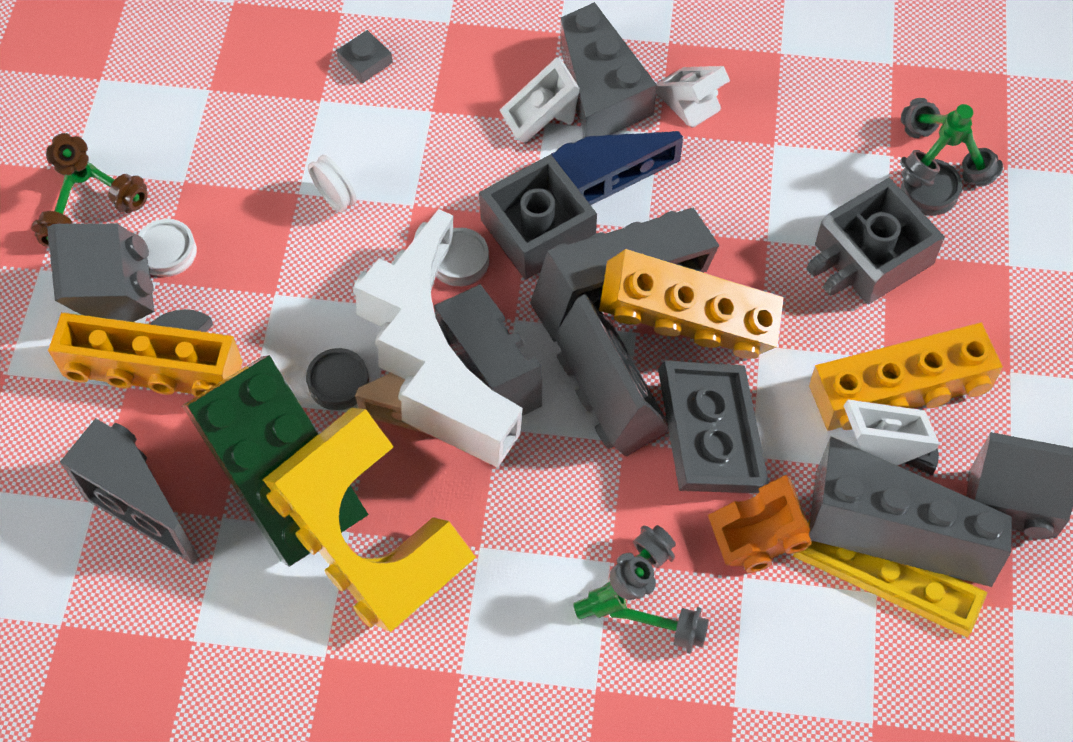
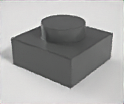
[336,30,393,83]

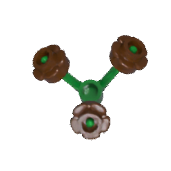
[31,133,148,248]

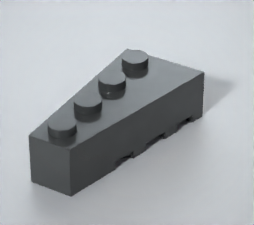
[530,207,719,342]
[809,436,1012,587]

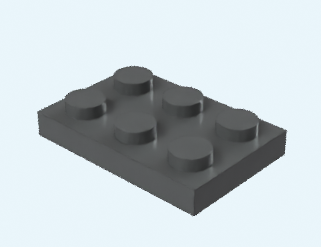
[658,360,769,493]

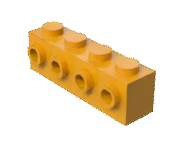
[599,249,784,359]
[48,312,243,397]
[809,322,1003,431]

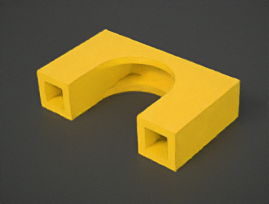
[263,408,476,632]

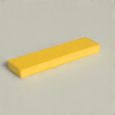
[793,519,988,638]

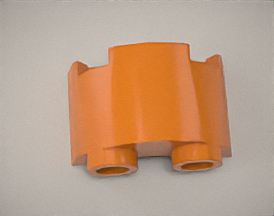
[708,474,812,573]

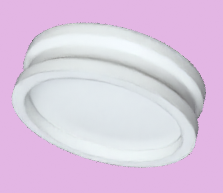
[307,154,357,213]
[138,219,197,277]
[436,228,489,286]

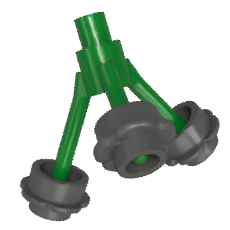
[900,98,1003,188]
[573,525,709,654]

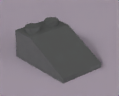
[60,418,199,565]

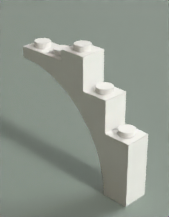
[353,209,523,468]

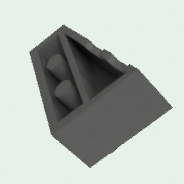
[560,2,657,138]

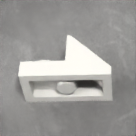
[500,57,580,144]
[656,66,730,127]

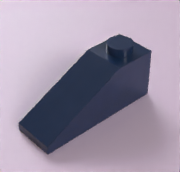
[551,131,683,205]

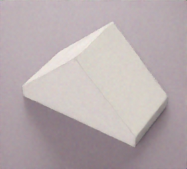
[843,399,940,465]

